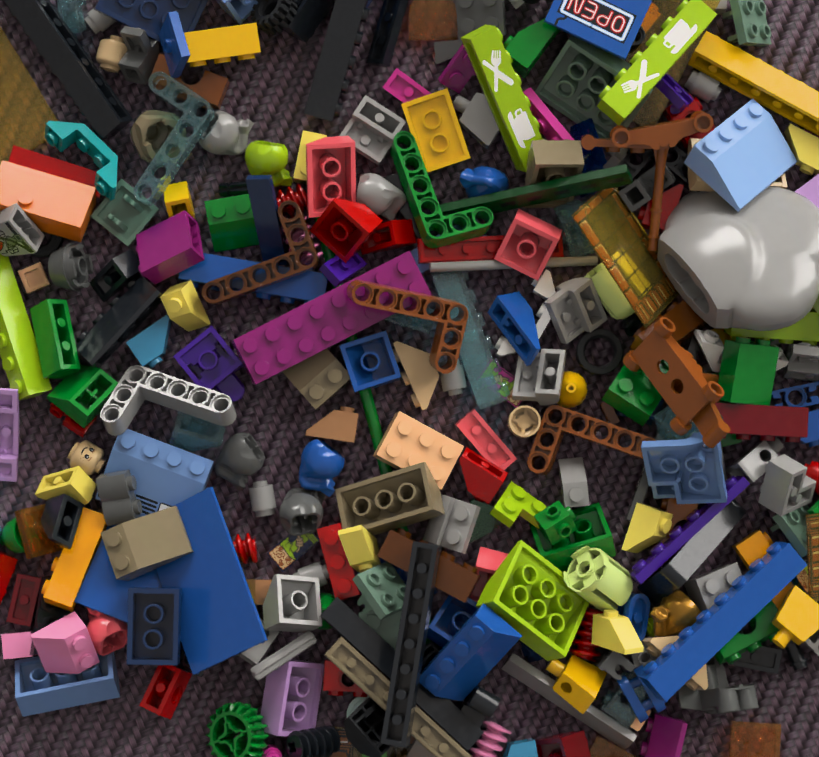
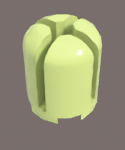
[584,249,650,320]
[563,546,633,611]

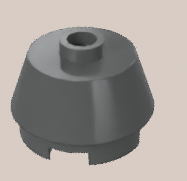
[48,243,93,291]

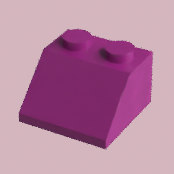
[639,712,688,757]

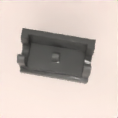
[594,649,635,680]

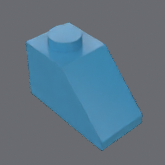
[126,315,172,369]

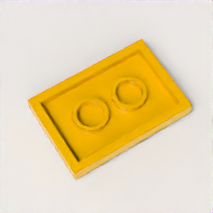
[401,88,471,173]

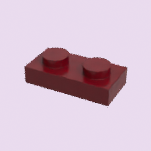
[6,573,42,627]

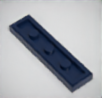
[246,175,288,265]

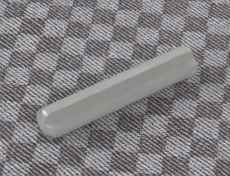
[250,631,317,681]

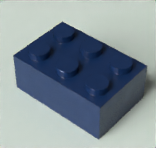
[127,587,182,665]

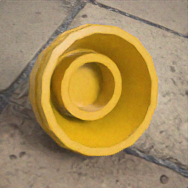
[557,371,588,408]

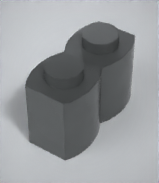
[96,469,142,526]

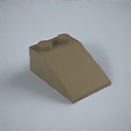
[523,139,584,208]
[282,348,350,411]
[101,506,193,581]

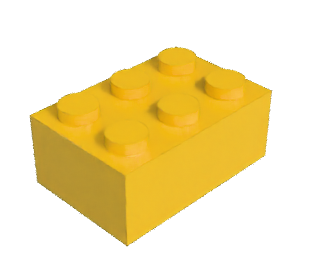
[184,23,261,67]

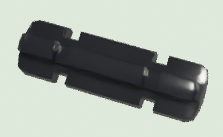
[218,181,249,197]

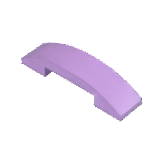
[0,388,20,482]

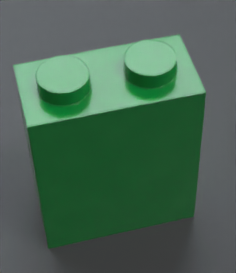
[718,336,780,406]

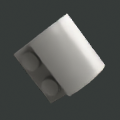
[339,95,407,166]
[544,277,608,344]
[783,342,819,382]
[512,349,567,406]
[423,494,481,554]

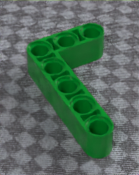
[390,131,494,248]

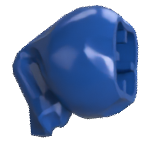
[460,166,509,198]
[299,439,345,497]

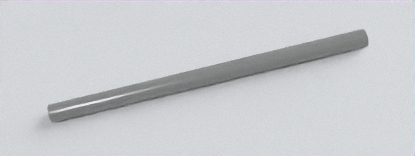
[429,256,598,272]

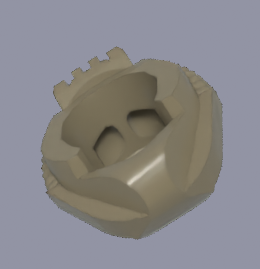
[130,110,192,165]

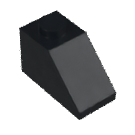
[89,249,141,302]
[41,494,84,549]

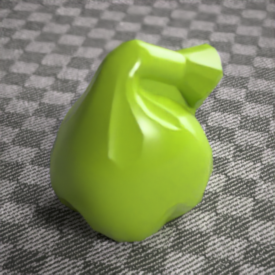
[245,140,293,188]

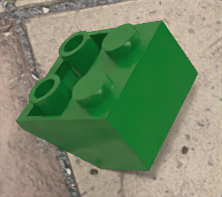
[47,364,118,428]

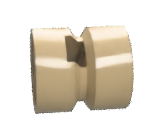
[507,405,541,438]

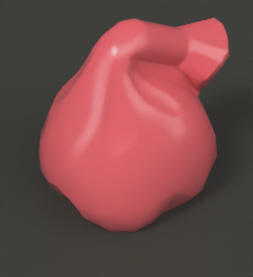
[87,608,128,656]

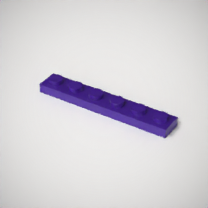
[630,476,750,584]

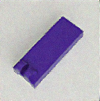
[655,73,694,114]

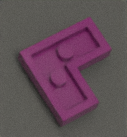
[438,44,476,94]

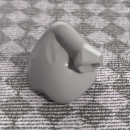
[196,111,254,155]
[357,173,406,221]

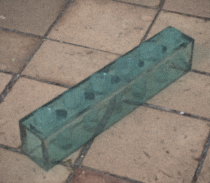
[430,271,510,411]

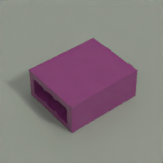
[136,210,204,284]

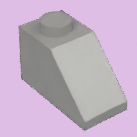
[558,457,590,508]

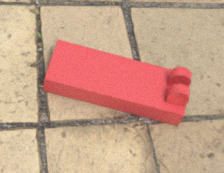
[455,408,517,470]

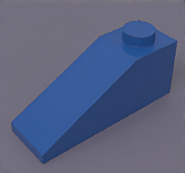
[487,291,541,366]

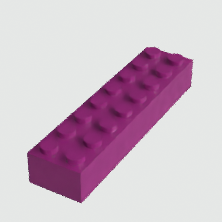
[232,250,432,385]

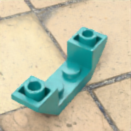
[45,121,118,201]

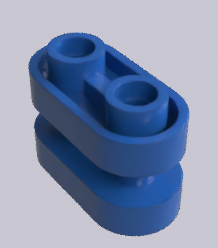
[617,593,650,641]
[616,665,668,723]

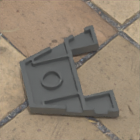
[434,0,507,64]

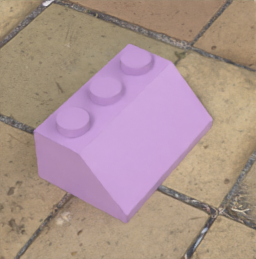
[260,659,325,736]

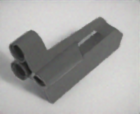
[660,595,759,714]

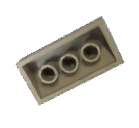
[335,462,445,536]

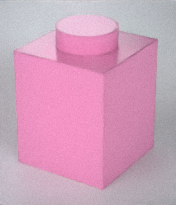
[1,631,37,659]

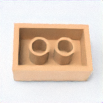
[373,411,464,490]

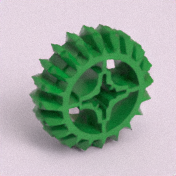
[205,701,269,757]

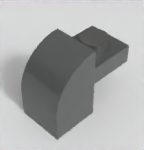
[118,26,160,85]
[618,165,677,212]

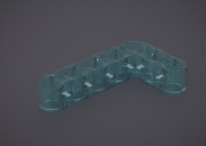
[134,71,214,206]

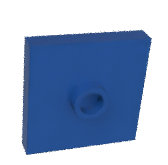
[159,11,190,79]

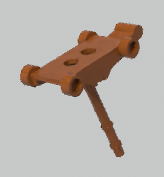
[581,110,714,251]
[622,316,730,448]

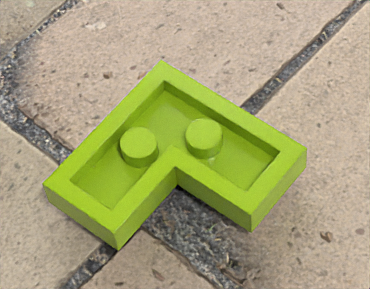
[490,481,547,529]

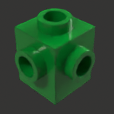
[534,500,577,546]

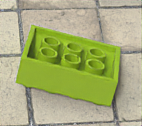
[476,540,589,661]

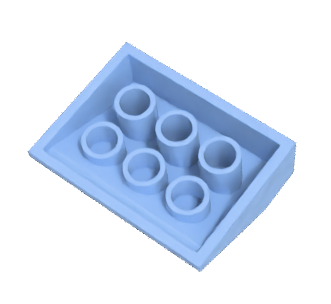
[684,99,797,212]

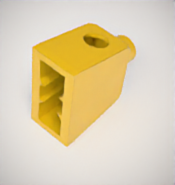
[772,585,819,649]
[546,655,607,714]

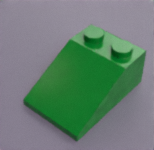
[503,18,560,78]

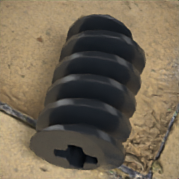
[286,725,341,757]

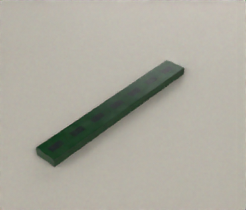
[439,164,633,216]

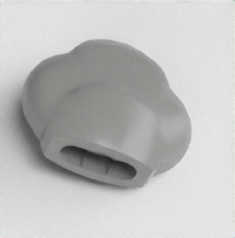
[657,186,819,331]

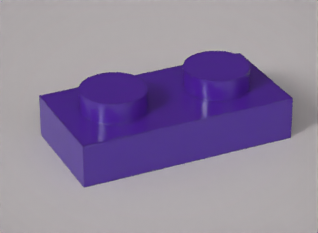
[319,253,367,287]

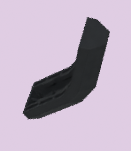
[344,641,441,757]

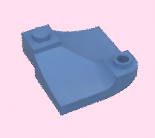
[641,432,728,504]

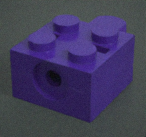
[173,325,245,402]

